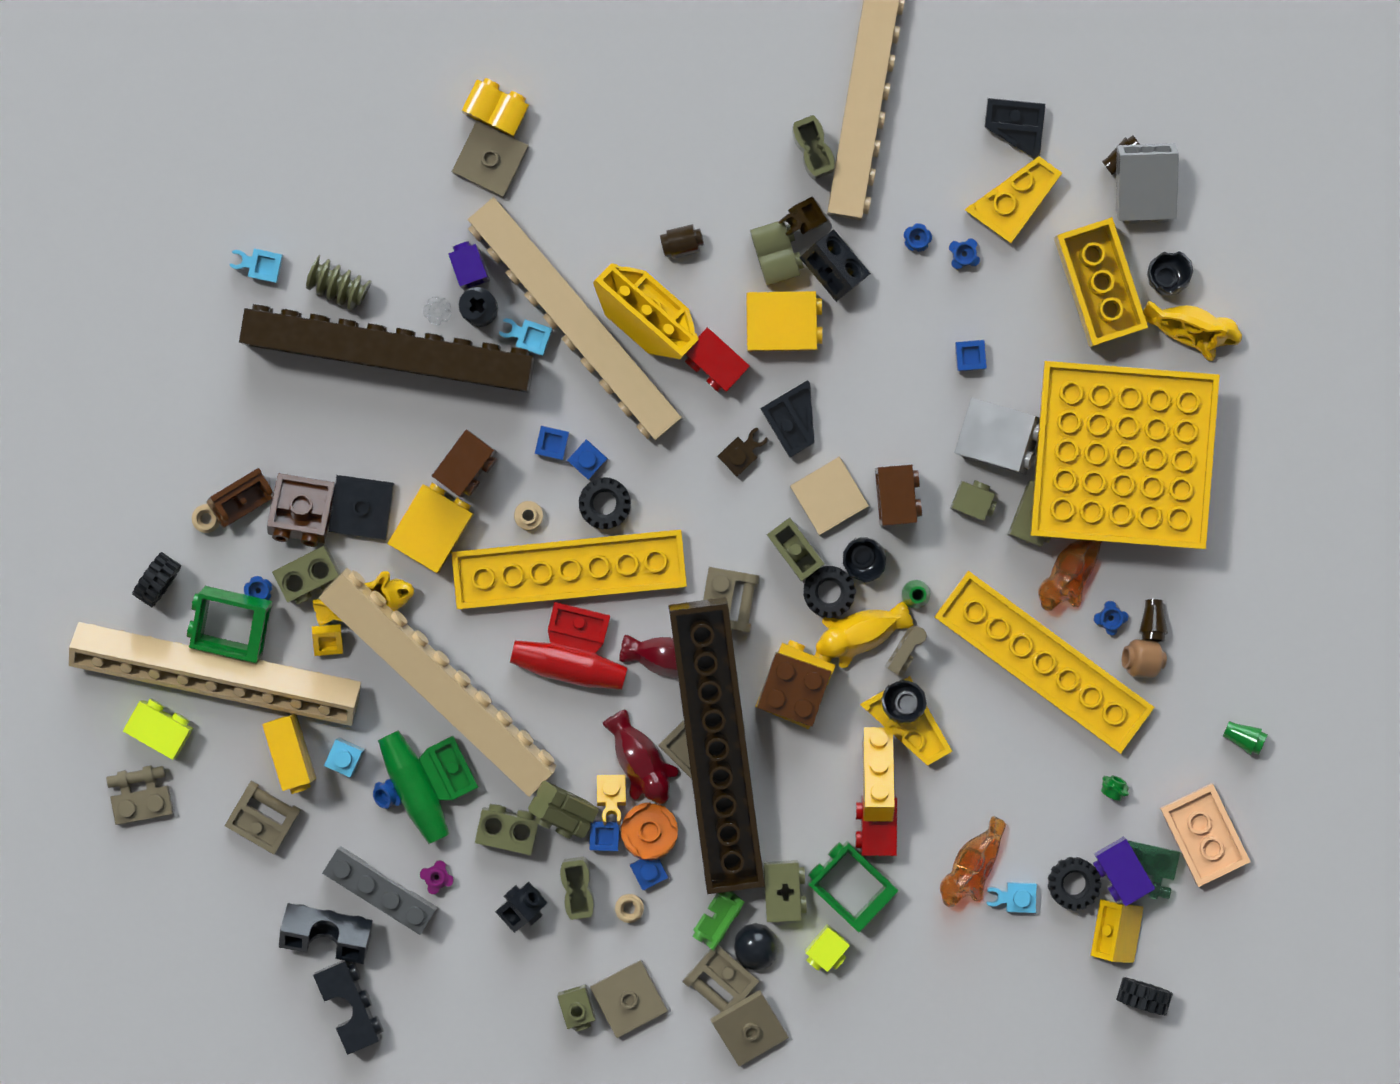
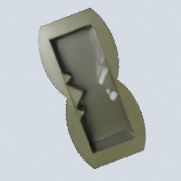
[792,115,835,180]
[750,221,804,286]
[560,856,594,920]

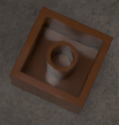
[431,429,498,497]
[875,464,922,526]
[757,651,832,727]

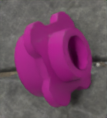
[420,860,454,894]

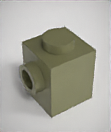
[950,480,997,521]
[557,984,596,1031]

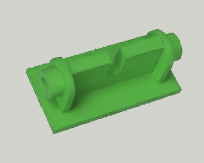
[692,891,745,950]

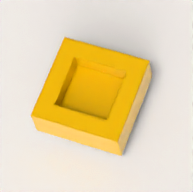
[312,624,343,656]

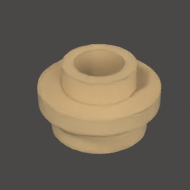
[514,501,543,530]
[192,504,220,533]
[615,894,644,923]

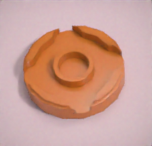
[621,803,678,860]

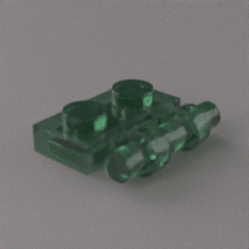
[1127,840,1180,899]

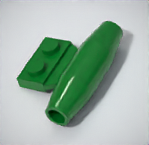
[378,730,478,844]

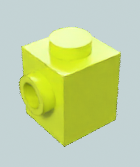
[805,924,850,972]

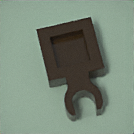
[779,196,827,236]
[717,428,768,477]

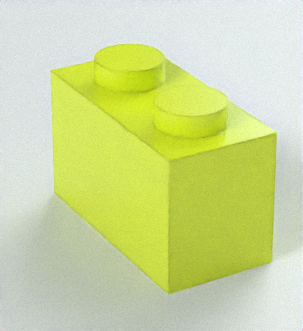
[123,698,194,760]

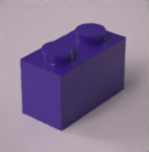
[448,241,490,290]
[1093,836,1155,907]

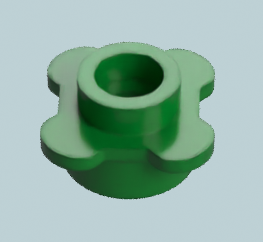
[1101,775,1129,801]

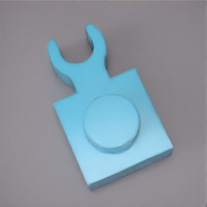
[230,248,283,283]
[499,318,553,356]
[986,882,1037,913]

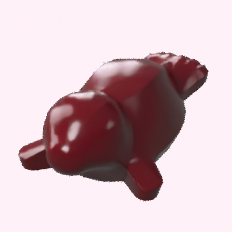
[619,635,678,679]
[603,709,679,804]

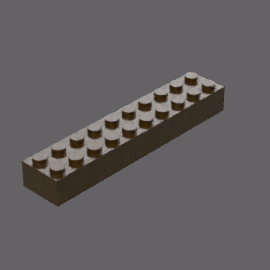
[239,304,535,393]
[668,597,765,894]

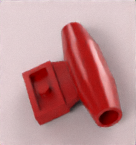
[510,602,628,690]

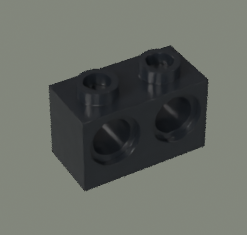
[799,229,871,302]

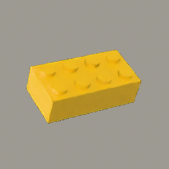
[1054,217,1148,347]

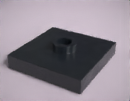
[329,475,395,540]

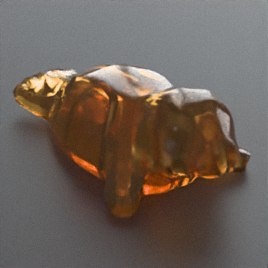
[1038,539,1102,611]
[939,816,1006,907]

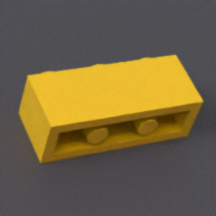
[862,727,894,821]

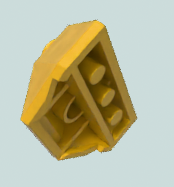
[593,263,698,359]

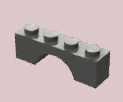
[322,846,438,935]

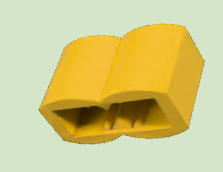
[462,78,529,138]

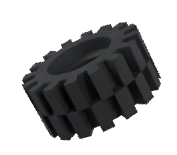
[579,477,631,529]
[132,552,181,608]
[803,566,856,618]
[1047,857,1102,911]
[1116,977,1173,1016]

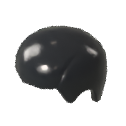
[1147,251,1193,295]
[842,537,887,583]
[881,680,927,724]
[734,923,777,971]

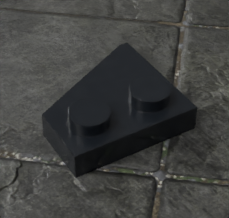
[984,98,1046,159]
[760,380,815,458]

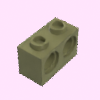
[272,545,341,605]
[475,804,539,855]

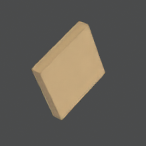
[790,456,869,535]

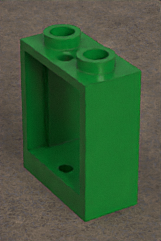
[187,585,272,663]
[808,841,898,933]

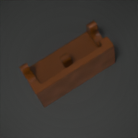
[206,468,273,529]

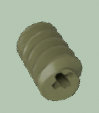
[306,255,372,311]

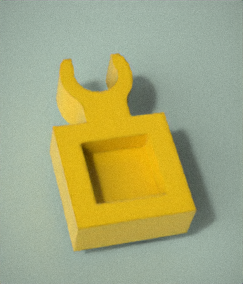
[597,775,626,825]

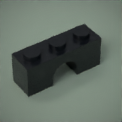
[279,903,373,964]
[313,960,384,1055]

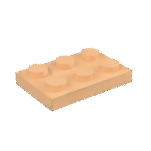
[1160,783,1250,887]

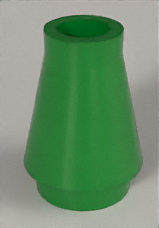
[902,580,930,609]
[1222,721,1268,755]

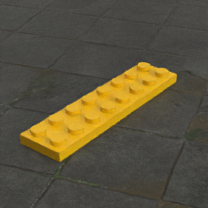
[451,529,687,609]
[934,571,1155,754]

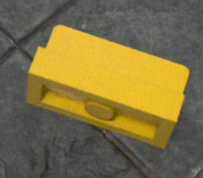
[1090,899,1143,963]

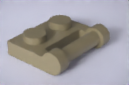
[703,567,760,632]
[885,626,927,675]
[224,780,301,855]
[682,945,759,1013]

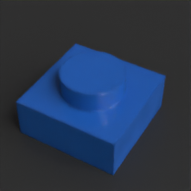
[955,340,987,371]
[535,426,569,460]
[567,439,608,480]
[589,821,620,851]
[630,859,668,891]

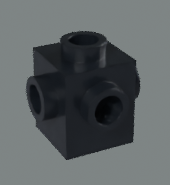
[495,882,548,933]

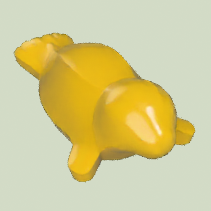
[1143,301,1242,361]
[312,571,414,626]
[816,602,914,668]

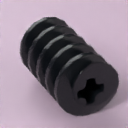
[458,287,498,327]

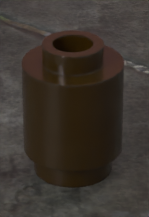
[660,224,704,258]

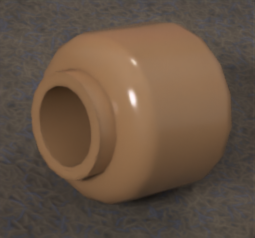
[1121,639,1167,678]

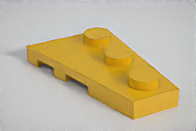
[964,156,1062,244]

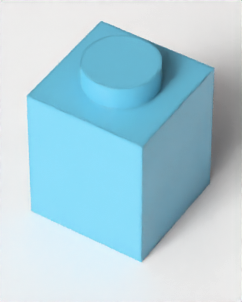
[324,738,365,777]

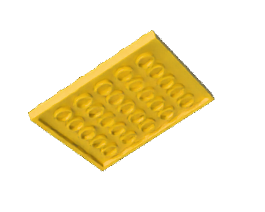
[1030,361,1220,549]

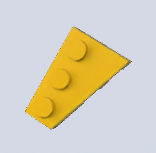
[860,676,953,766]

